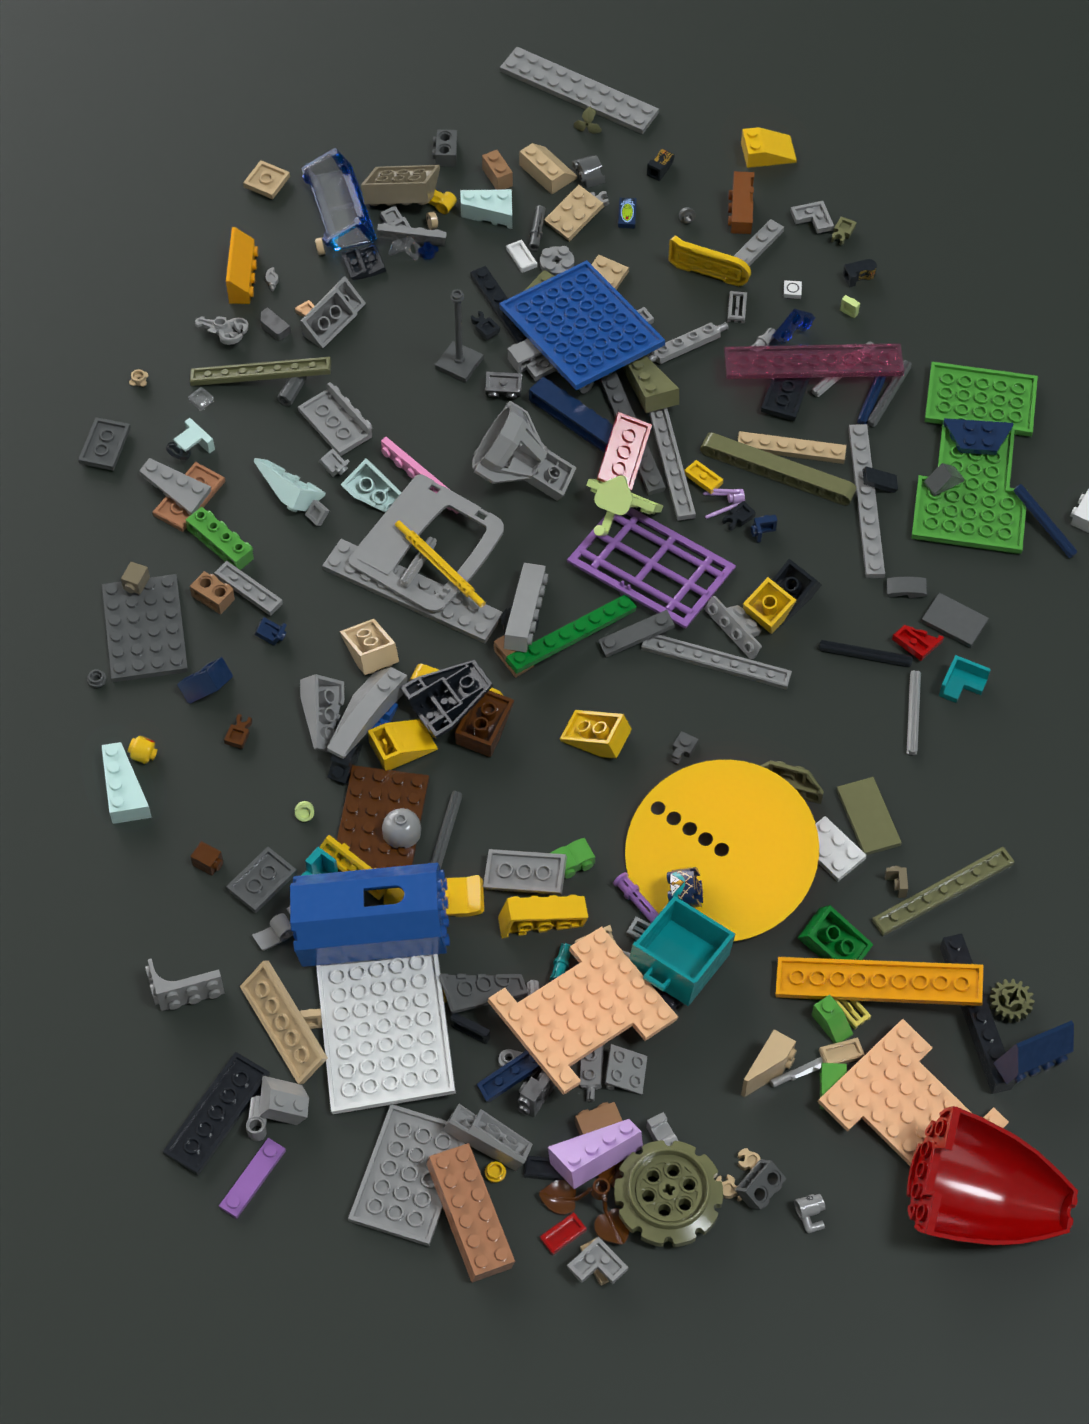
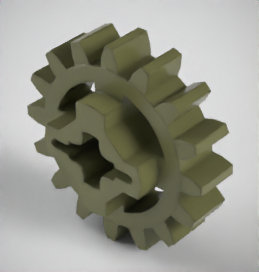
[989,979,1035,1023]

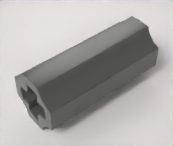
[277,376,307,407]

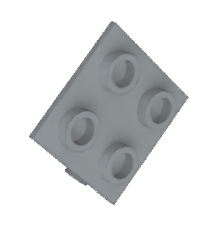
[605,1044,647,1095]

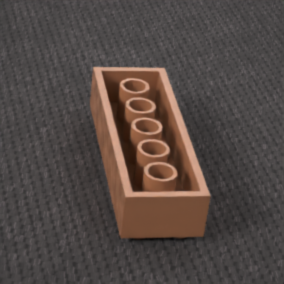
[426,1143,515,1282]

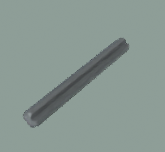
[867,360,912,427]
[431,791,462,869]

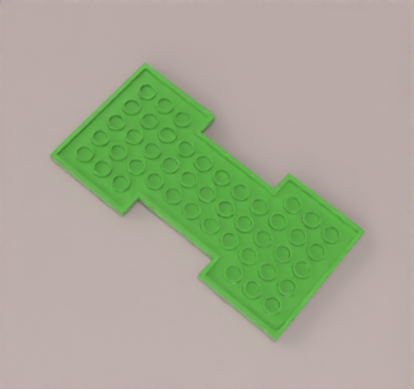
[911,362,1038,554]

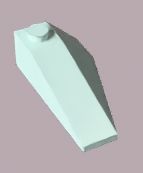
[254,458,326,512]
[341,459,402,512]

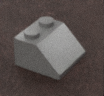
[259,1076,309,1125]

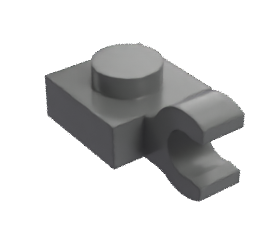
[671,731,699,765]

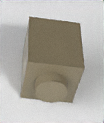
[121,562,150,595]

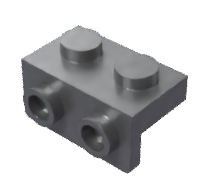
[485,372,522,398]

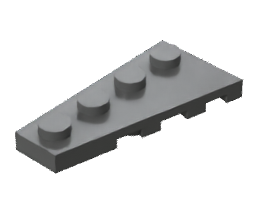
[139,458,212,515]

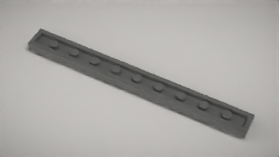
[599,371,666,496]

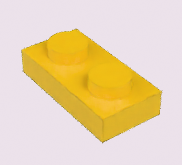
[684,460,723,494]

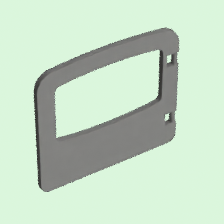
[348,474,504,612]

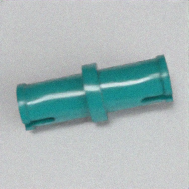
[549,943,571,981]

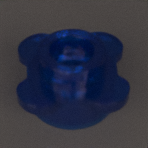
[418,242,439,259]

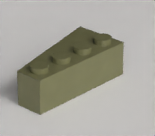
[622,355,679,413]

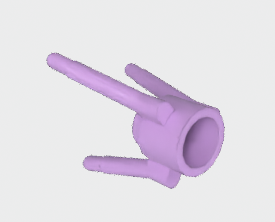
[703,489,745,519]

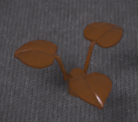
[539,1159,629,1245]

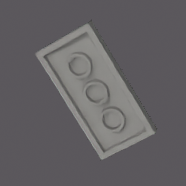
[483,849,567,895]

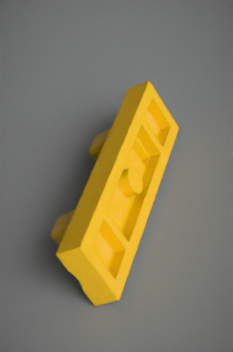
[319,835,388,900]

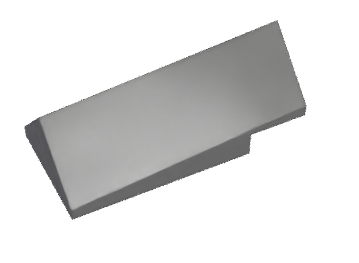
[300,276,366,348]
[442,1104,533,1171]

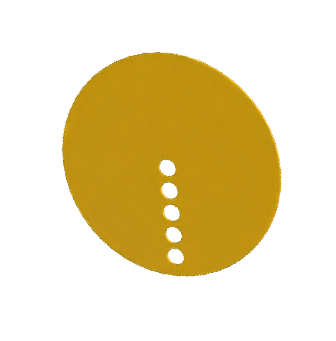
[625,760,819,942]

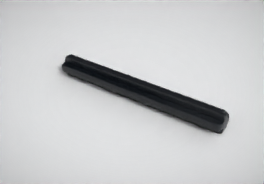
[819,640,913,667]

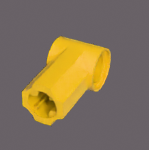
[429,190,457,214]

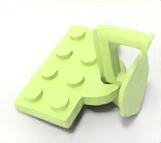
[586,476,663,536]

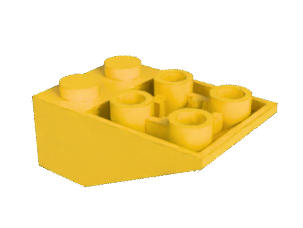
[368,719,438,771]

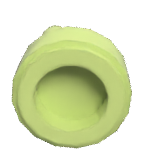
[295,801,314,822]

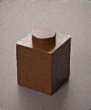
[190,841,223,876]

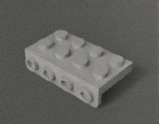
[298,382,372,457]

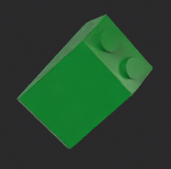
[798,905,873,960]

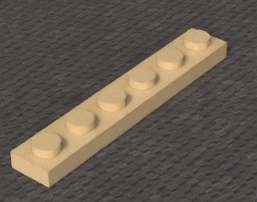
[738,431,846,464]

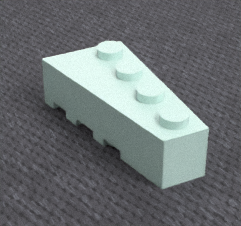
[102,742,152,824]

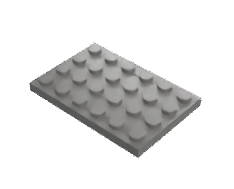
[348,1104,466,1247]

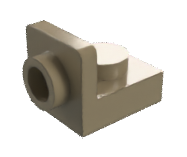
[885,866,908,898]

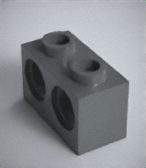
[432,130,458,167]
[735,1159,787,1210]

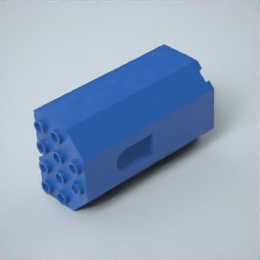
[290,863,450,967]

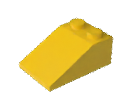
[741,127,797,168]
[560,710,632,759]

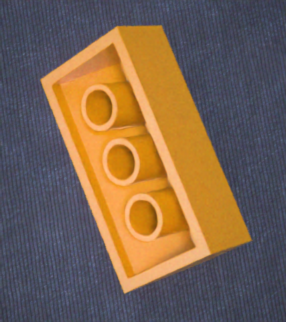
[226,227,258,304]

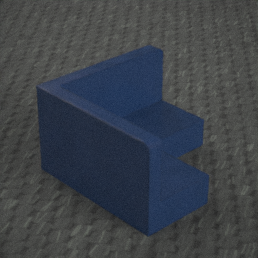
[177,657,233,704]

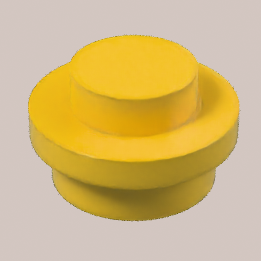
[485,1162,506,1183]

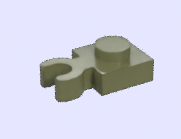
[831,216,857,245]

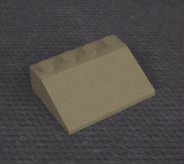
[361,165,440,206]

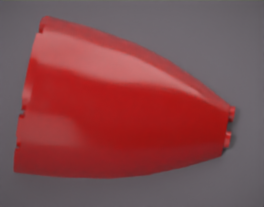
[907,1106,1078,1245]

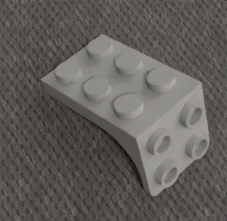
[145,958,225,1011]

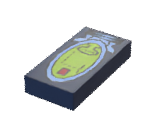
[618,198,637,228]

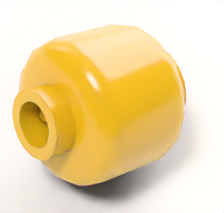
[127,736,158,764]

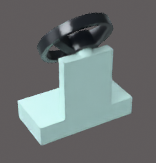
[166,418,215,460]

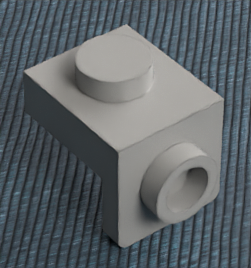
[319,448,350,477]

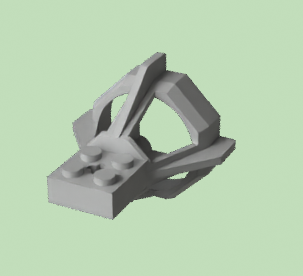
[472,401,577,501]

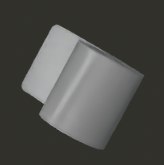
[252,913,293,950]

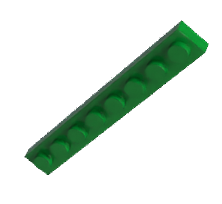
[505,595,637,674]

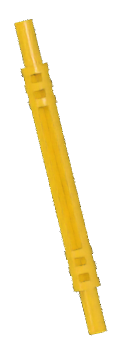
[395,520,486,608]

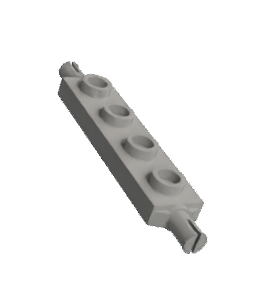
[648,322,728,364]
[580,1045,603,1102]

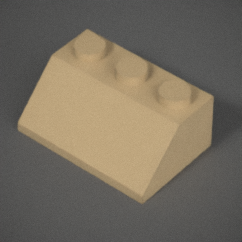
[519,143,578,194]

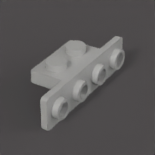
[704,596,762,659]

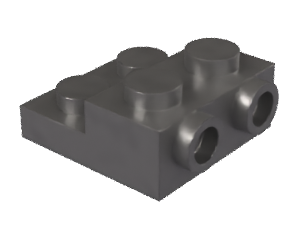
[518,1070,556,1117]

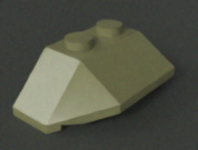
[760,760,824,804]

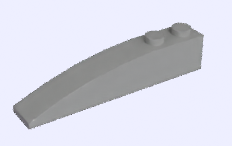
[327,667,407,759]

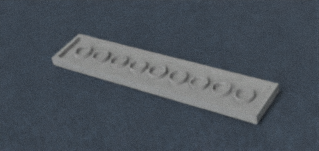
[500,47,659,135]
[322,539,503,644]

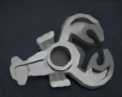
[195,316,249,345]

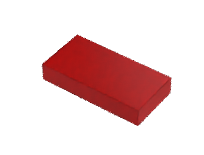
[540,1212,587,1256]

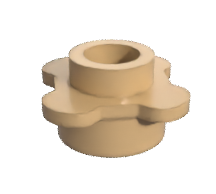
[129,369,148,387]

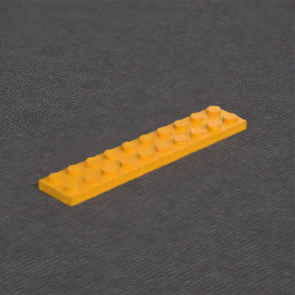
[776,957,983,1006]

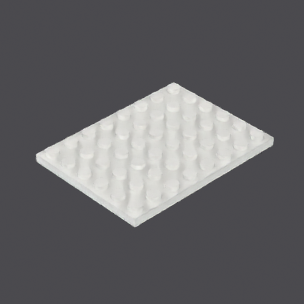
[316,954,456,1114]

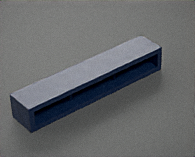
[529,377,613,453]

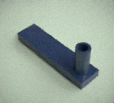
[477,1050,541,1102]

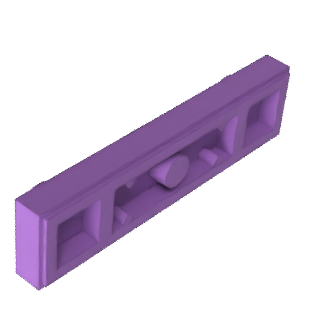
[219,1138,286,1219]

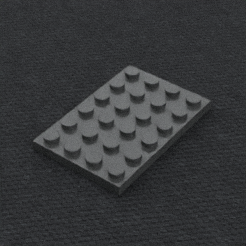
[102,574,188,683]

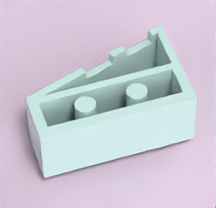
[460,189,512,229]

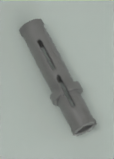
[528,206,546,251]

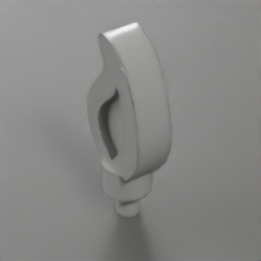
[265,267,279,291]

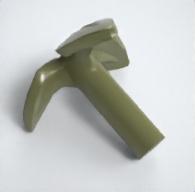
[574,106,602,134]

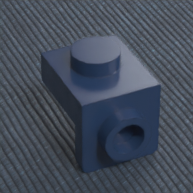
[751,515,778,543]
[254,617,287,646]

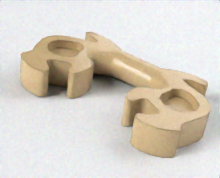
[716,1148,760,1201]

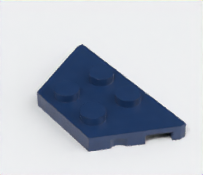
[943,418,1014,455]

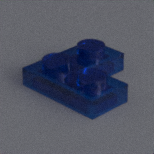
[772,309,816,342]

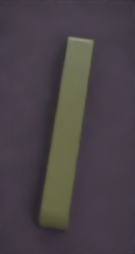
[700,433,857,505]

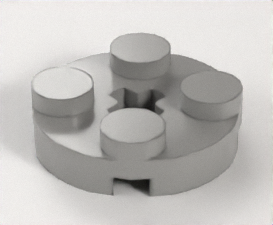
[540,246,574,276]

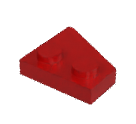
[892,625,944,661]

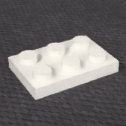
[816,816,867,882]

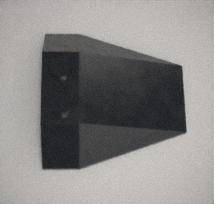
[400,660,493,739]

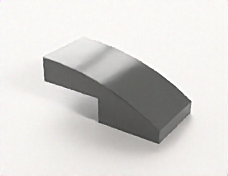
[887,577,928,599]

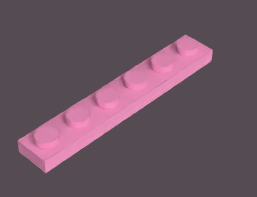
[381,437,459,514]

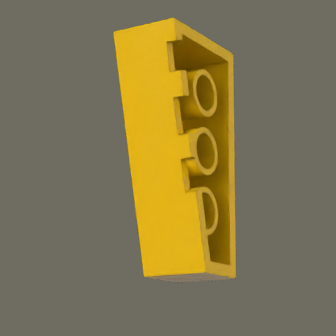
[498,895,588,938]

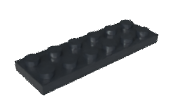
[163,1052,270,1175]

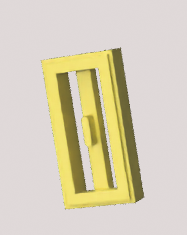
[835,1000,871,1030]

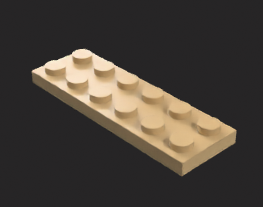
[240,961,328,1084]

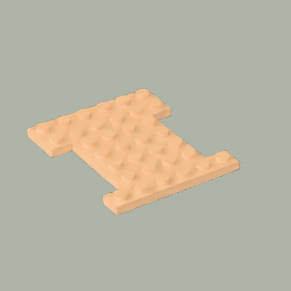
[488,927,678,1095]
[818,1019,1009,1167]

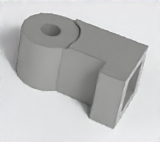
[646,1112,678,1146]

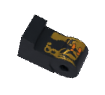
[647,149,675,181]
[843,259,877,287]

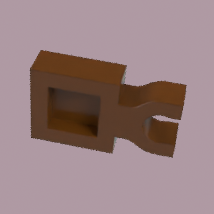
[224,714,252,749]

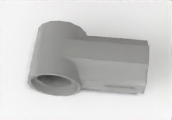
[246,1096,267,1141]

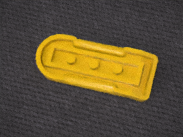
[668,236,751,286]
[384,875,484,917]

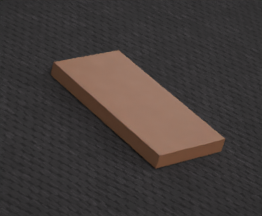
[152,462,225,532]

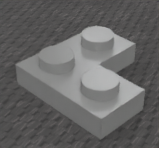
[790,201,834,234]
[567,1237,628,1284]

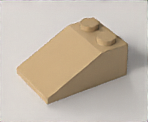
[340,619,399,675]
[741,1030,797,1097]

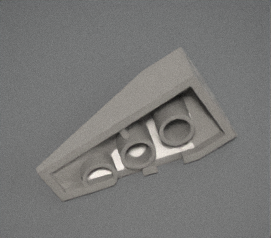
[300,674,345,752]

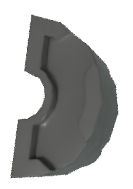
[572,155,605,188]

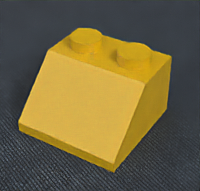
[743,577,796,634]

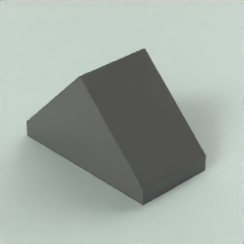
[924,463,965,496]

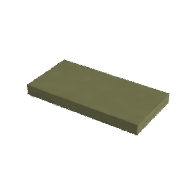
[836,777,902,855]

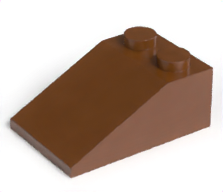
[455,690,514,757]

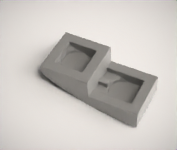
[380,206,411,228]

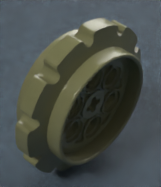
[614,1140,723,1247]

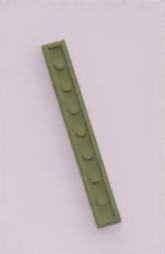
[190,357,331,386]
[872,847,1015,936]

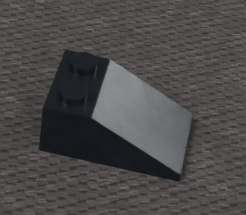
[772,559,822,625]

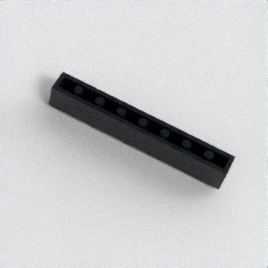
[940,933,1015,1094]

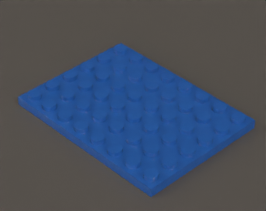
[499,260,665,390]

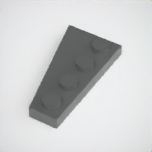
[439,974,528,1014]

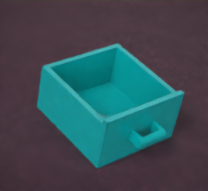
[629,896,735,1006]

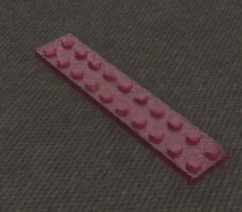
[724,344,904,379]

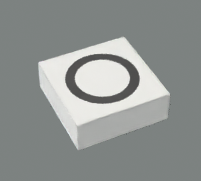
[784,281,802,299]

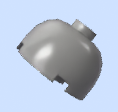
[382,808,421,848]

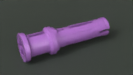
[613,872,659,923]

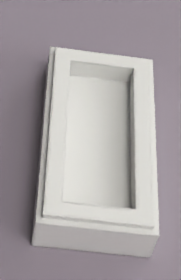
[506,240,537,273]

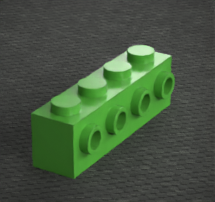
[185,507,254,570]

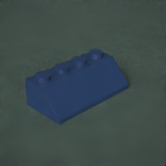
[994,1020,1074,1084]

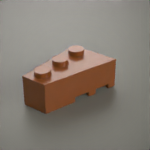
[728,171,754,234]

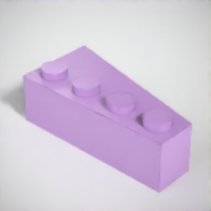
[548,1119,643,1189]

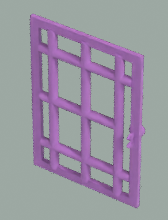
[567,507,736,629]

